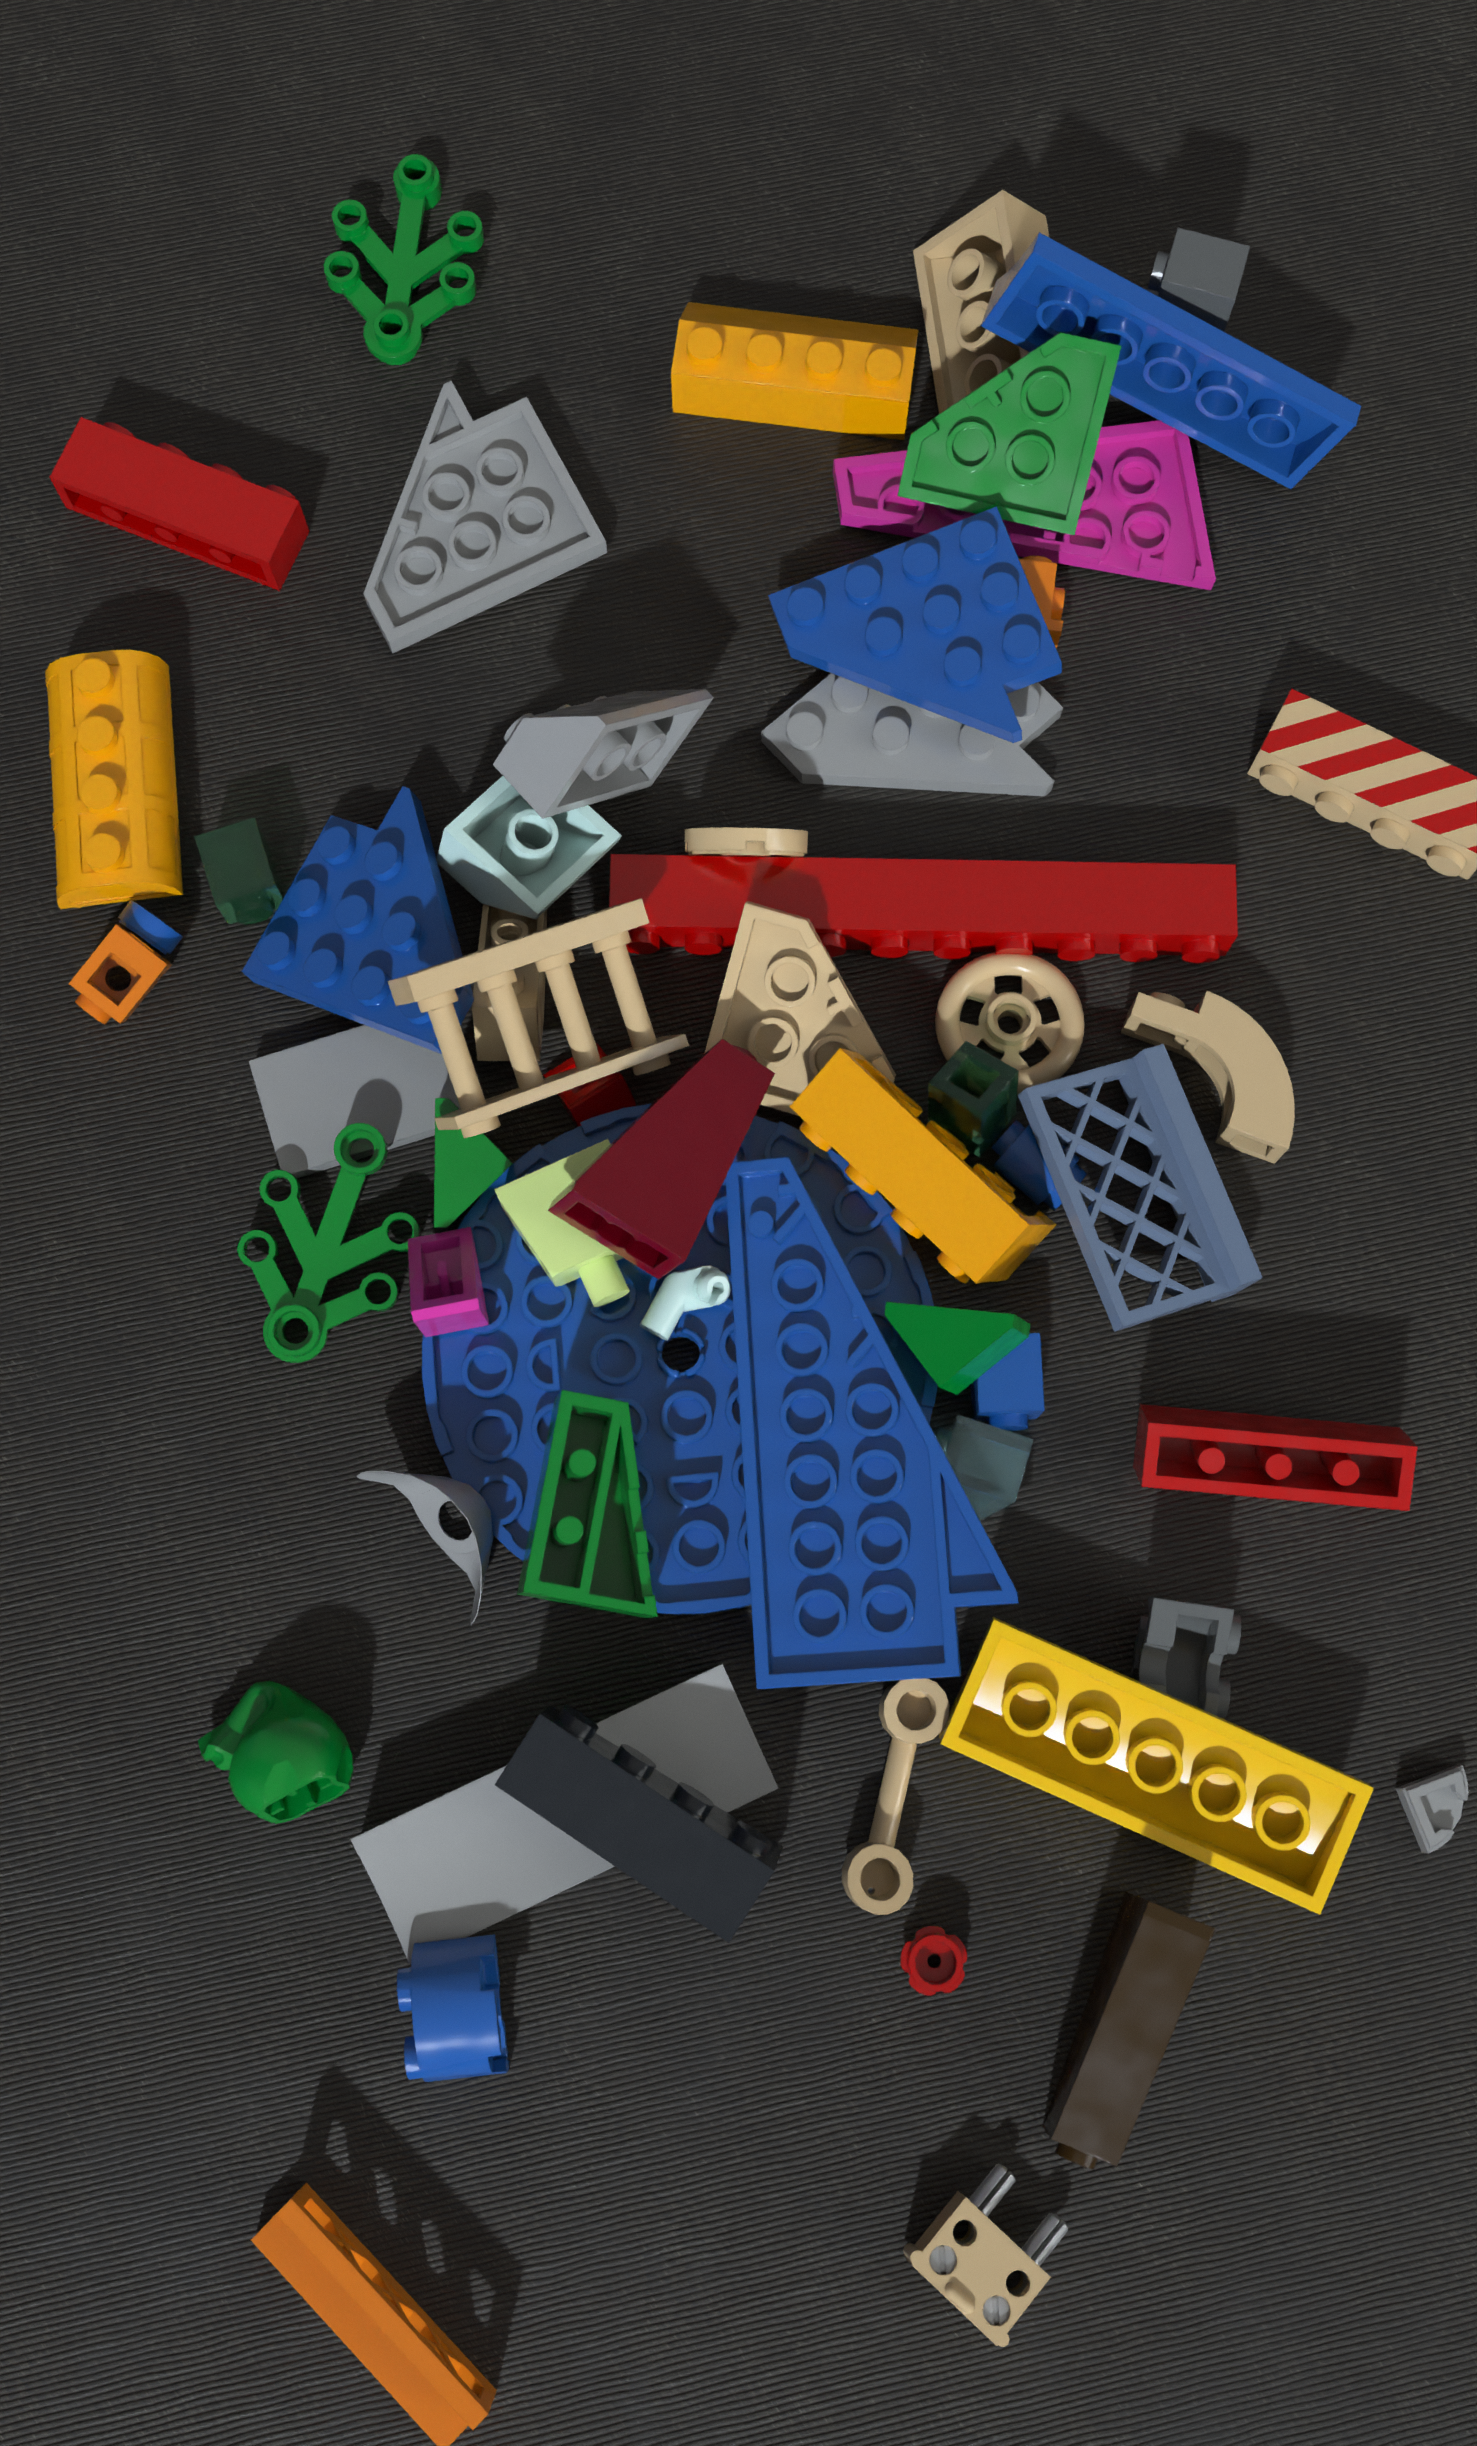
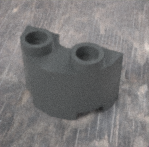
[1131,1596,1241,1719]

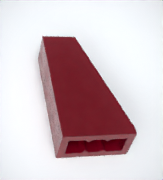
[548,1039,775,1280]

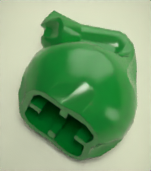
[198,1681,354,1824]

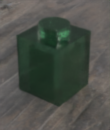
[194,818,284,925]
[928,1041,1019,1157]

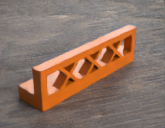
[251,2183,497,2446]

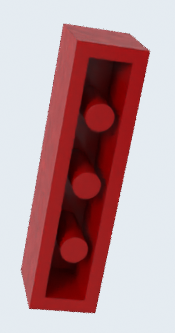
[49,417,310,591]
[1133,1404,1418,1511]

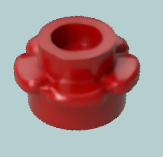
[900,1926,967,1996]

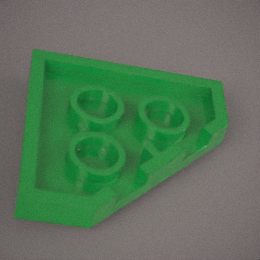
[897,332,1121,535]

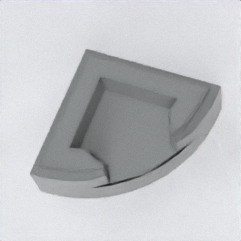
[1395,1765,1469,1854]

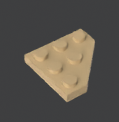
[704,901,896,1116]

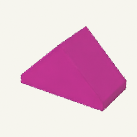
[408,1227,489,1337]

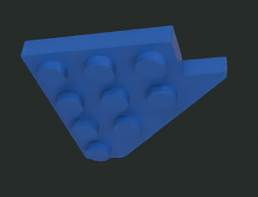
[768,506,1062,743]
[242,786,474,1054]

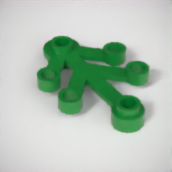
[324,154,484,365]
[237,1123,421,1363]

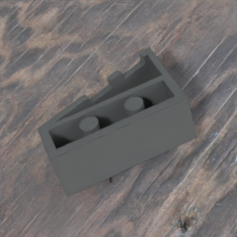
[1147,227,1250,332]

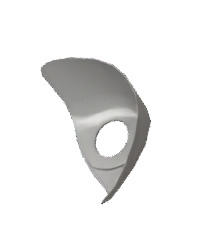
[356,1471,493,1625]

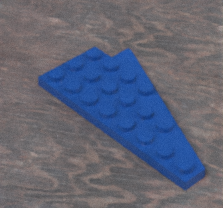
[725,1157,1019,1689]

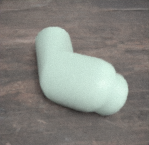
[640,1266,731,1340]

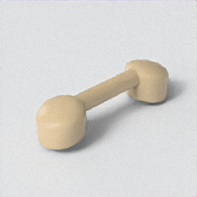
[842,1679,950,1915]

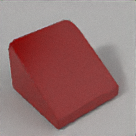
[544,1043,636,1127]

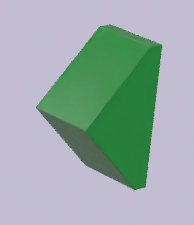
[434,1098,513,1228]
[884,1302,1030,1395]

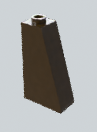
[1042,1891,1215,2169]

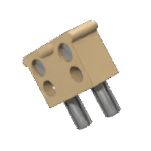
[903,2164,1068,2347]

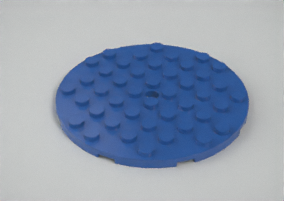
[422,1104,937,1615]

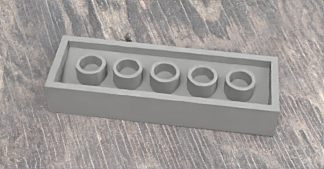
[350,1664,778,1965]

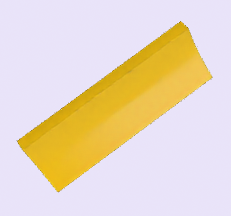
[939,1617,1374,1915]

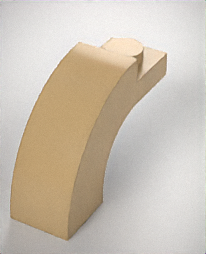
[1121,991,1295,1164]

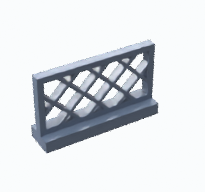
[1018,1044,1263,1332]

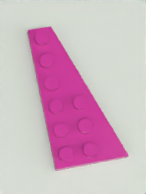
[833,420,1216,590]

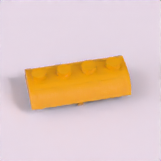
[45,650,183,909]

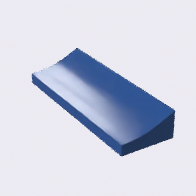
[981,232,1361,489]

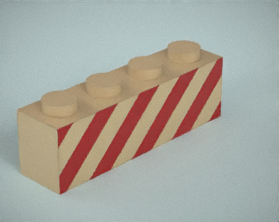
[1247,688,1477,880]

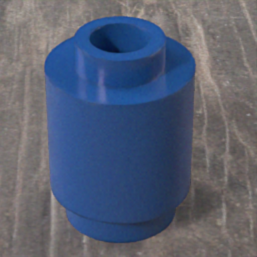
[991,1120,1088,1211]

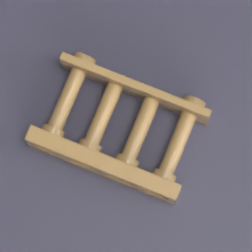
[387,898,689,1138]

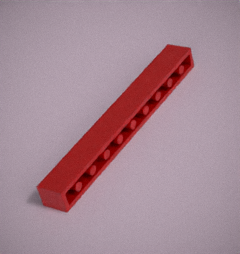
[609,854,1238,963]

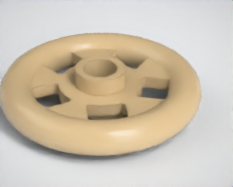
[935,952,1085,1095]

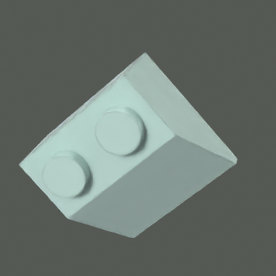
[437,776,621,919]

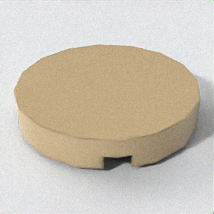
[684,827,808,857]

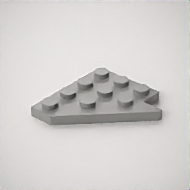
[363,381,607,653]
[761,673,1063,796]

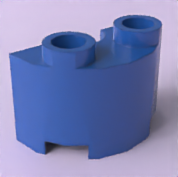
[397,1934,509,2082]

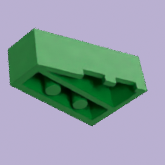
[517,1390,658,1618]

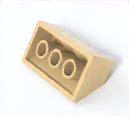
[913,190,1050,414]

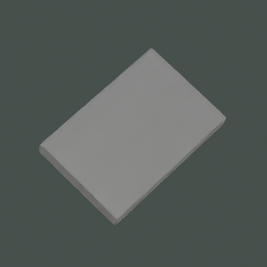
[249,1025,460,1182]

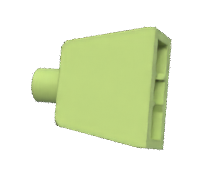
[494,1139,630,1307]

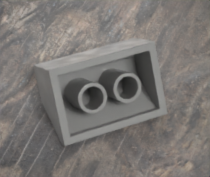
[493,689,714,819]

